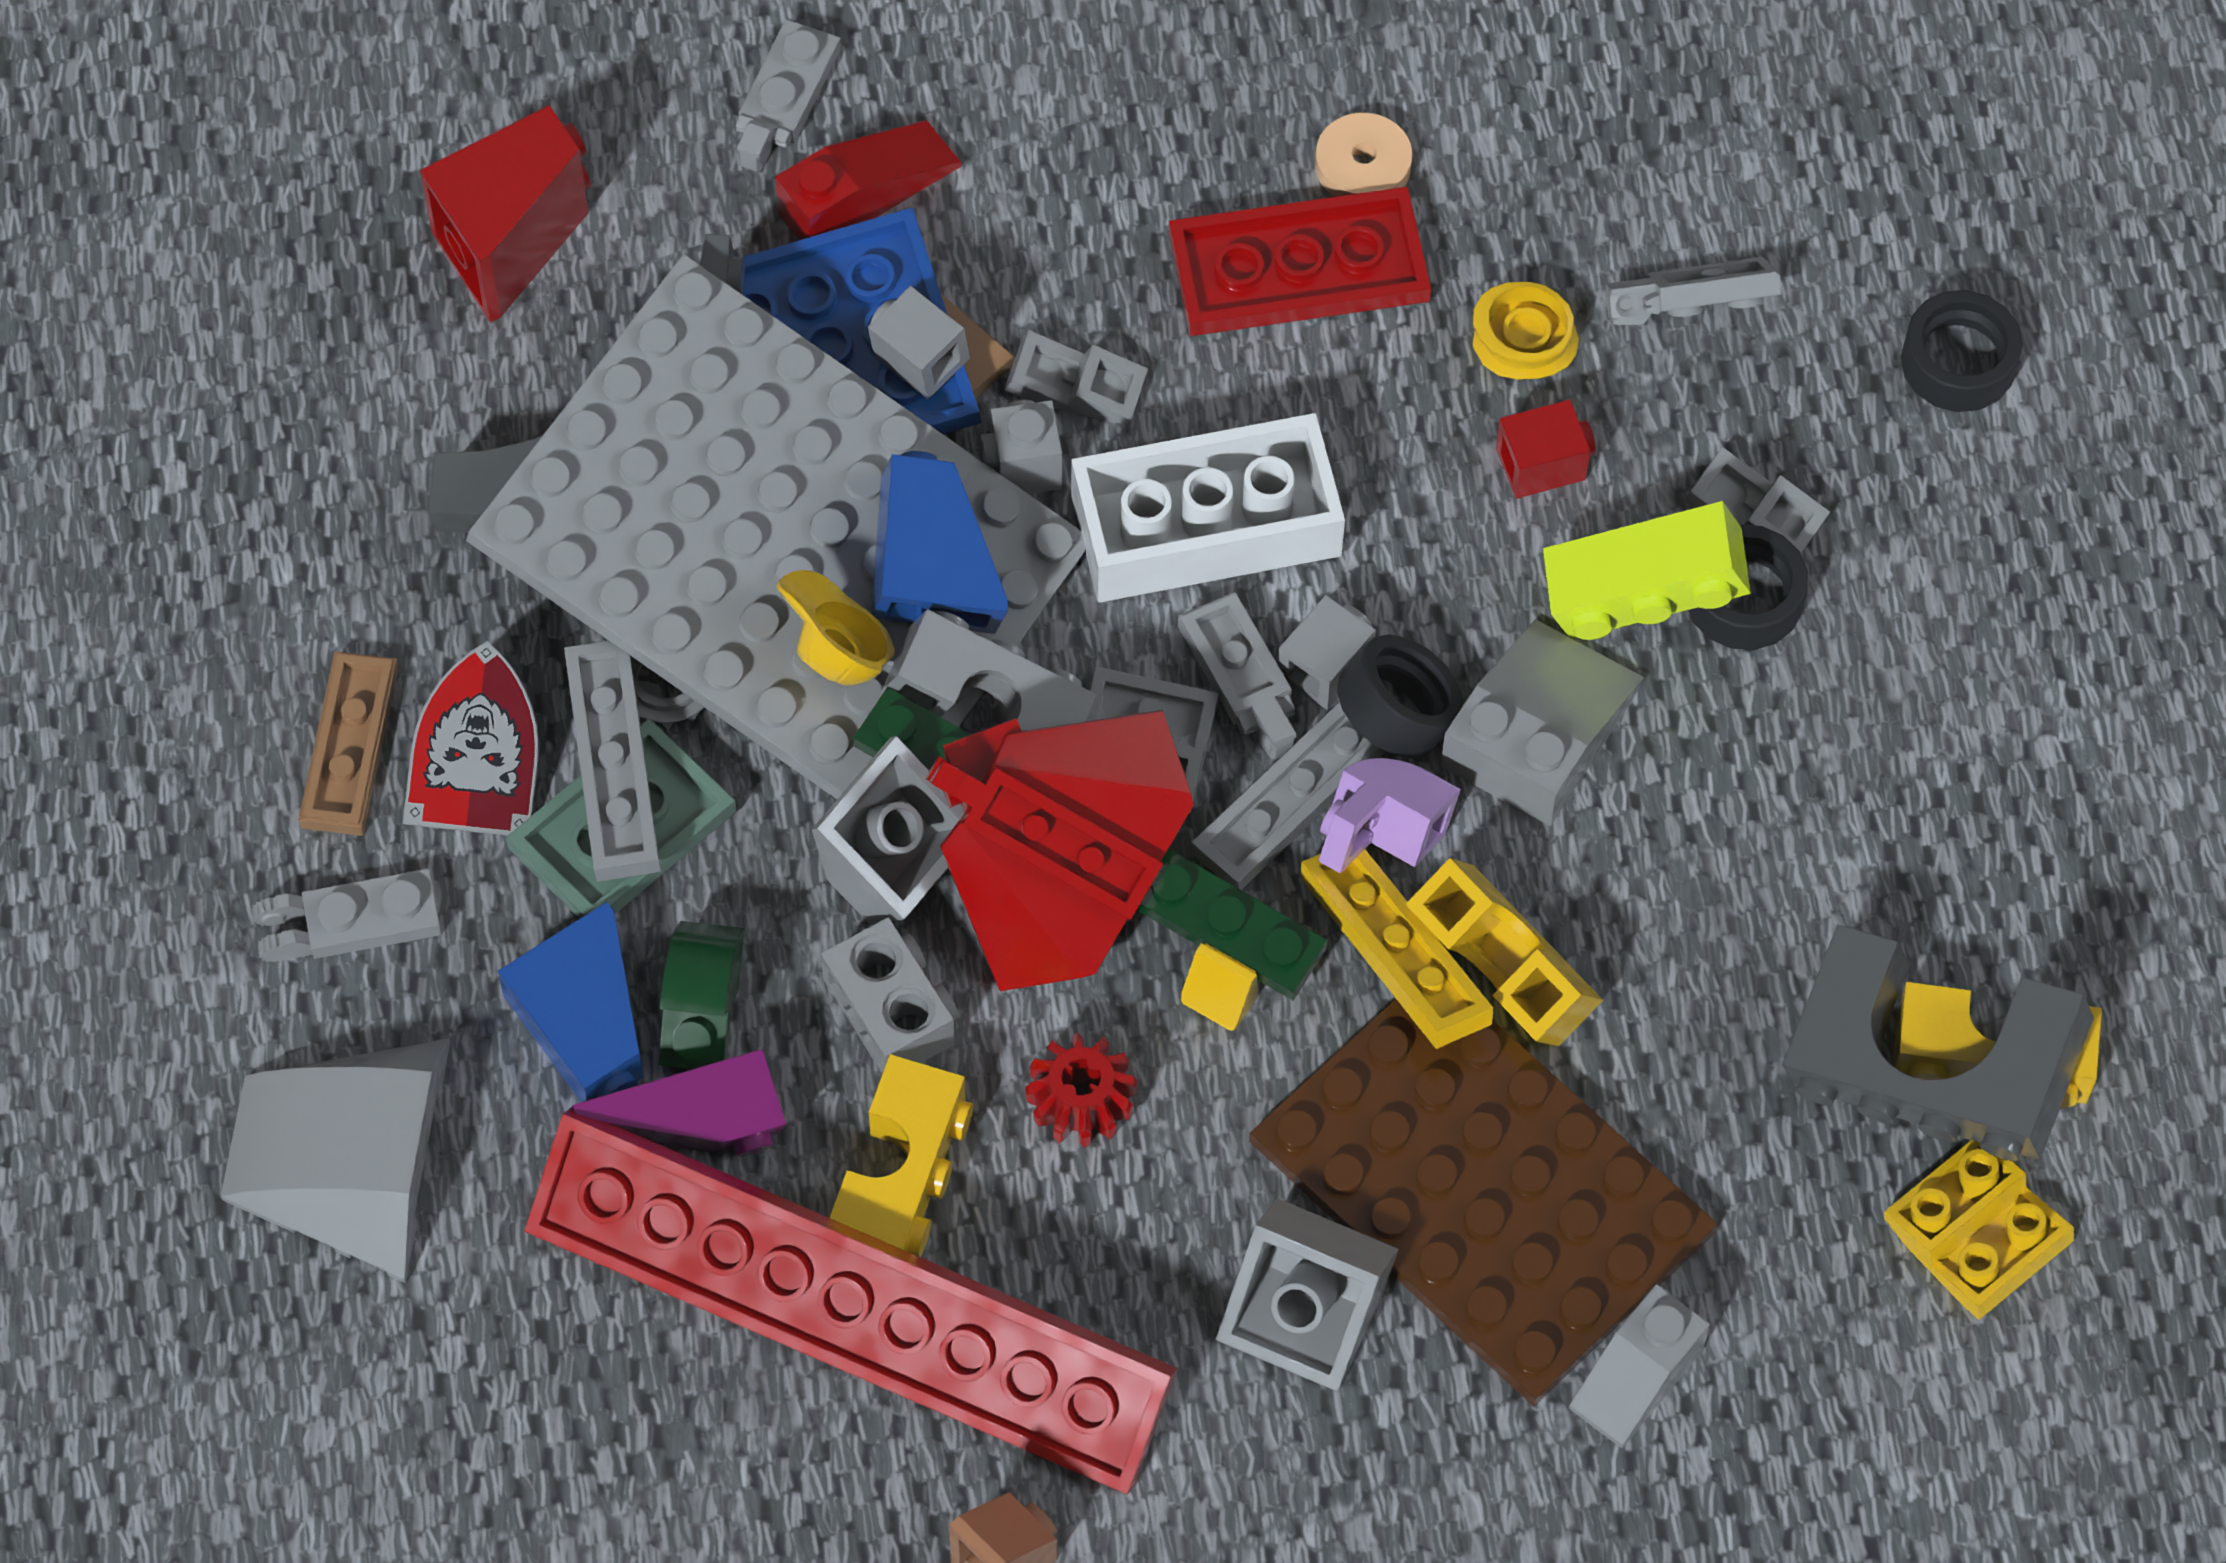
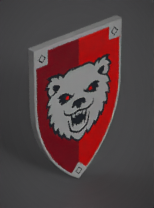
[402,641,540,836]

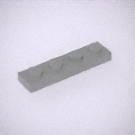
[564,641,661,882]
[1191,702,1386,890]

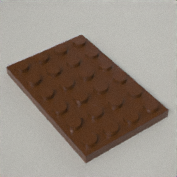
[1249,999,1718,1407]

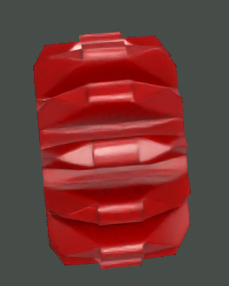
[1025,1032,1137,1148]

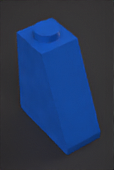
[871,451,1008,634]
[498,902,643,1102]

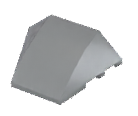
[221,1038,450,1284]

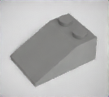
[1440,619,1645,827]

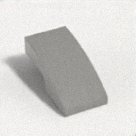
[1004,330,1148,425]
[1683,447,1830,553]

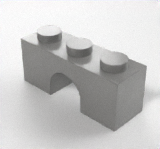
[881,609,1097,731]

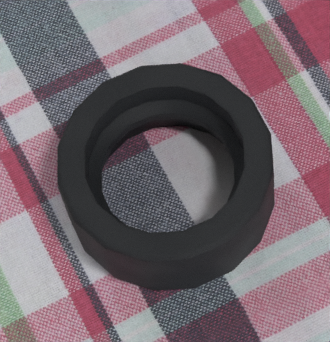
[1900,290,2023,412]
[1688,524,1808,650]
[1337,634,1464,758]

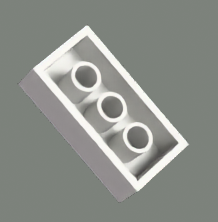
[1071,413,1345,603]

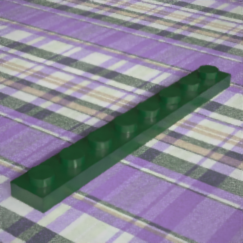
[853,687,1327,1001]

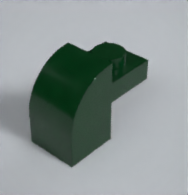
[658,921,744,1069]

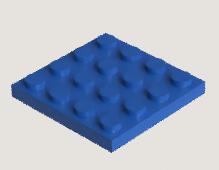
[742,207,982,434]

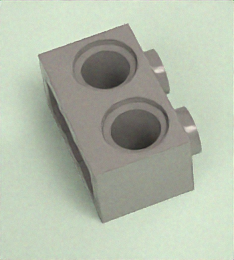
[820,917,959,1074]

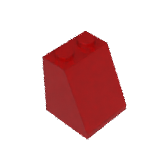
[420,105,591,323]

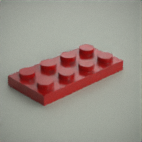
[1168,186,1431,336]

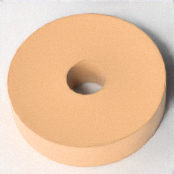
[1315,113,1412,197]

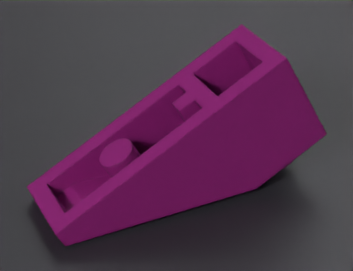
[572,1049,786,1158]

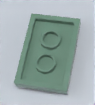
[506,718,736,919]

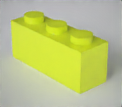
[1543,501,1751,640]

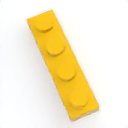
[1301,849,1493,1049]

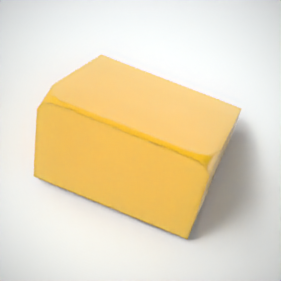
[1181,943,1258,1031]

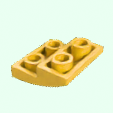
[1884,1140,2074,1320]

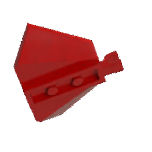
[925,710,1194,991]

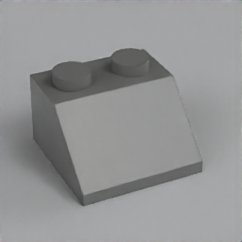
[812,736,964,925]
[1215,1198,1399,1392]

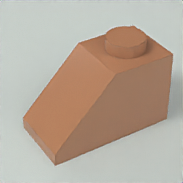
[949,1492,1057,1563]

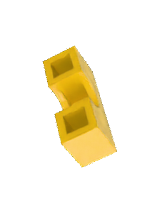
[1405,858,1603,1046]
[1892,982,2102,1108]
[829,1054,974,1257]

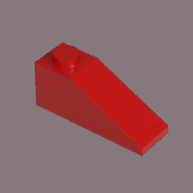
[775,120,961,240]

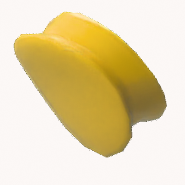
[1473,282,1579,380]

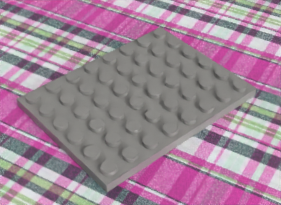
[466,254,1086,799]

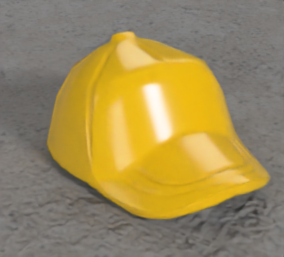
[776,570,895,686]

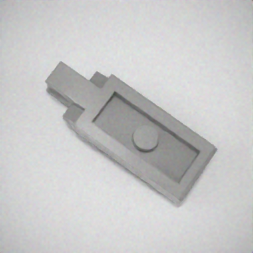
[736,19,841,173]
[1606,257,1782,325]
[1178,592,1296,762]

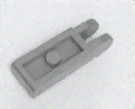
[252,868,442,962]

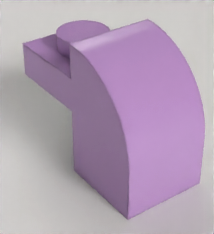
[1319,758,1461,873]

